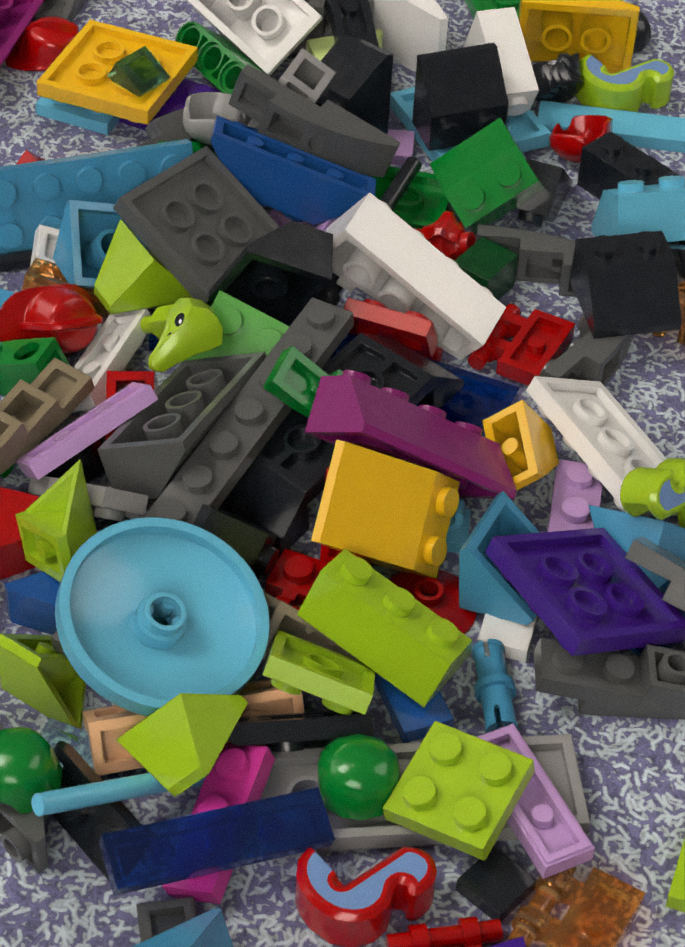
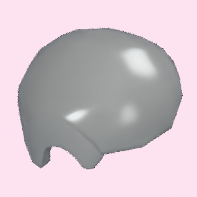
[183,92,246,145]

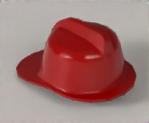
[5,16,79,71]
[0,283,103,356]

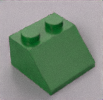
[430,118,545,235]

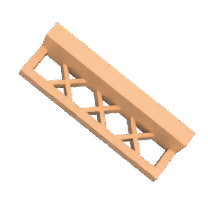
[82,678,305,776]

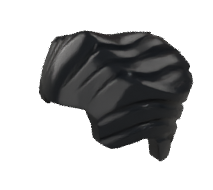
[531,53,584,103]

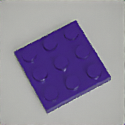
[485,528,685,656]

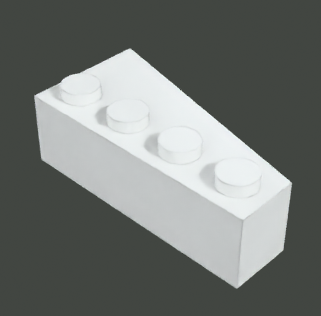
[325,192,506,360]

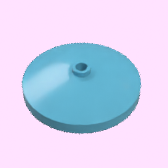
[55,517,269,716]

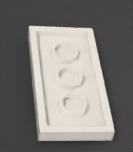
[526,376,677,515]

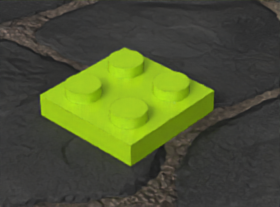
[263,630,375,715]
[383,721,535,861]

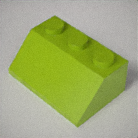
[297,549,473,707]

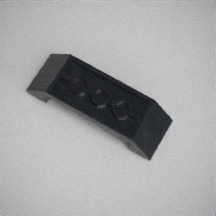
[219,333,464,558]

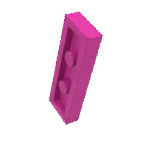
[162,743,275,904]

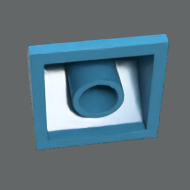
[53,200,128,289]
[459,491,540,625]

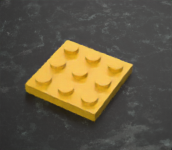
[36,19,198,125]

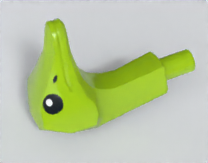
[140,297,223,372]

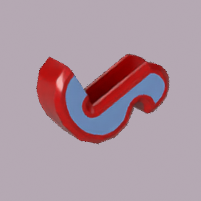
[295,846,437,947]

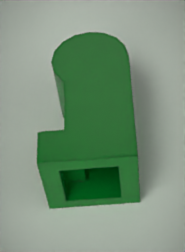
[0,337,70,396]

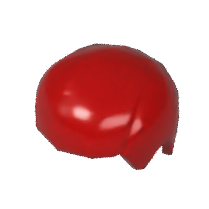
[550,115,613,163]

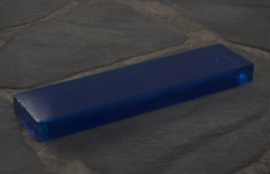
[99,787,335,896]

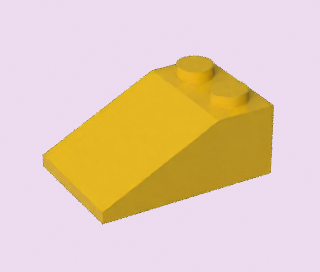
[518,0,640,73]
[311,440,460,579]

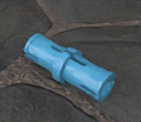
[472,639,519,734]

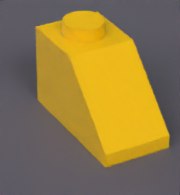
[482,400,559,490]

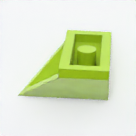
[94,219,193,314]
[15,459,97,582]
[0,633,86,738]
[116,693,248,797]

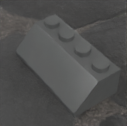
[97,352,266,503]

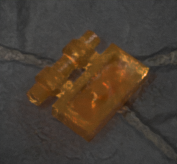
[506,866,645,947]

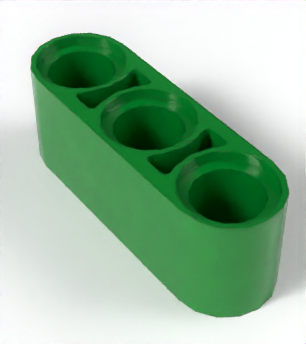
[175,21,267,94]

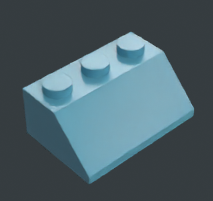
[591,176,685,242]

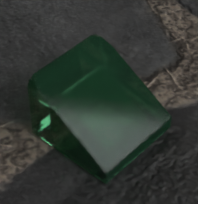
[108,46,170,97]

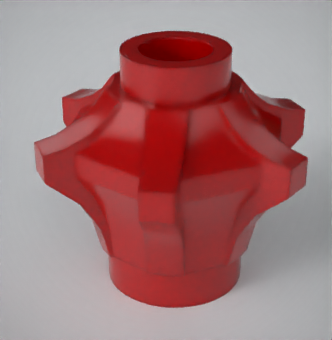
[415,211,476,261]

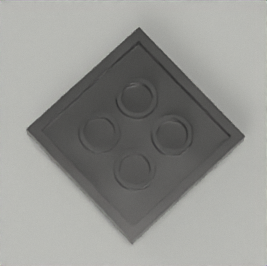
[113,146,279,304]

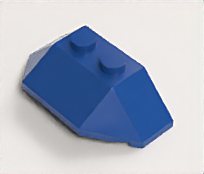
[210,115,376,225]

